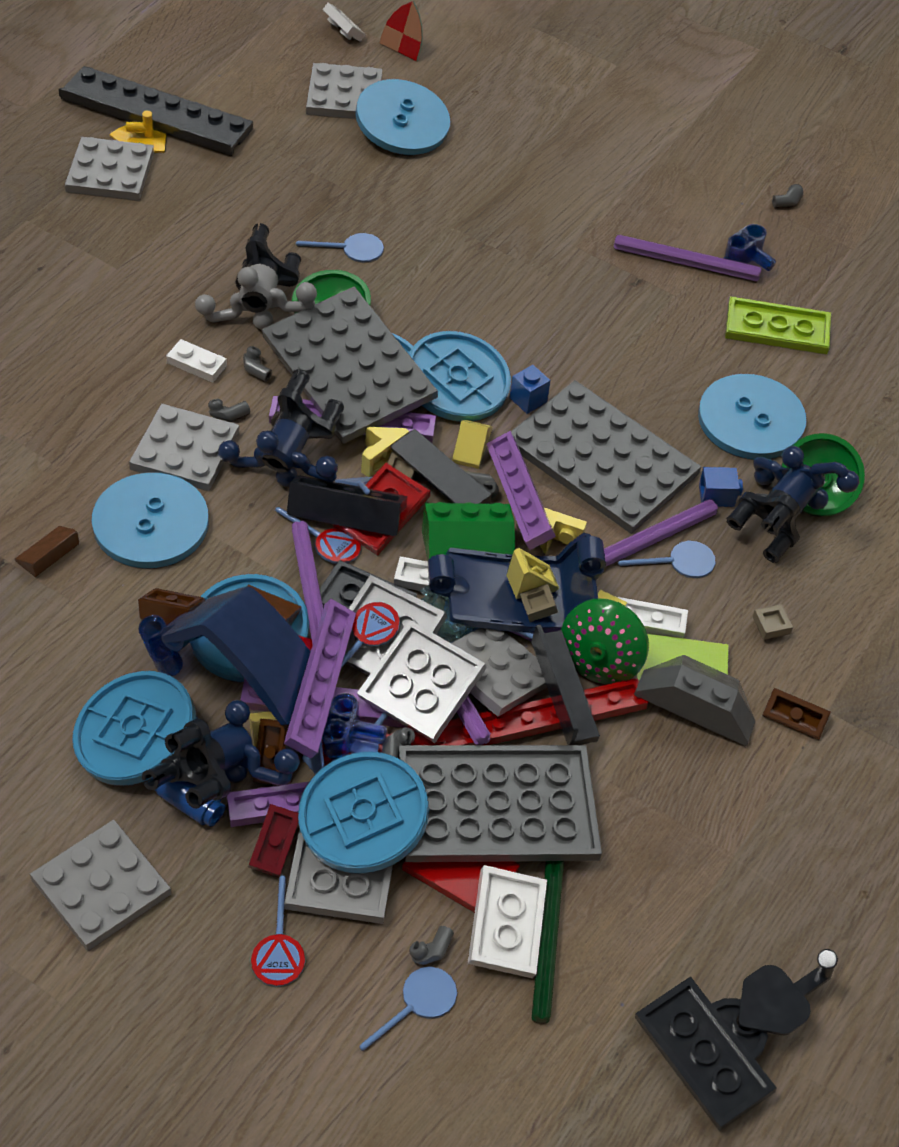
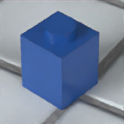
[510,365,551,414]
[699,467,743,507]

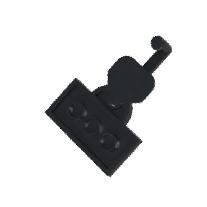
[635,949,838,1131]

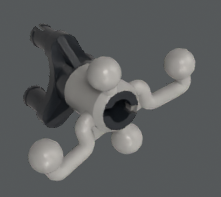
[195,223,317,330]

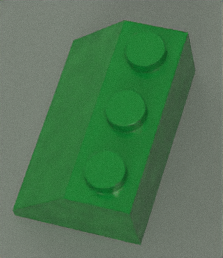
[421,502,515,561]

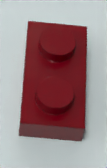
[248,804,299,878]

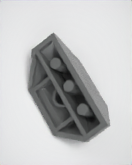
[634,655,755,746]

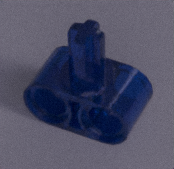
[724,224,776,271]
[138,615,203,676]
[322,693,387,760]

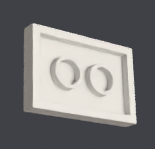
[468,865,547,978]

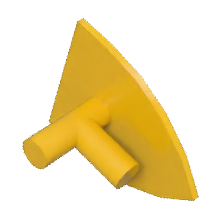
[110,111,166,153]

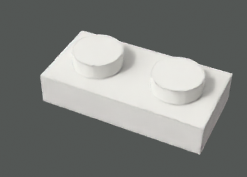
[323,2,366,42]
[166,339,227,383]

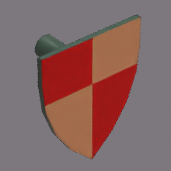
[379,1,423,61]

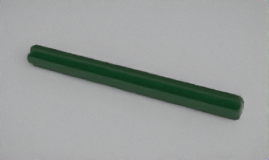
[531,861,564,1024]

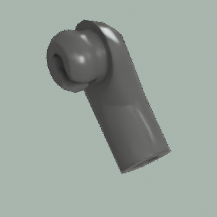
[772,184,804,207]
[243,346,272,382]
[208,398,250,421]
[465,471,499,498]
[382,727,415,758]
[409,926,454,965]

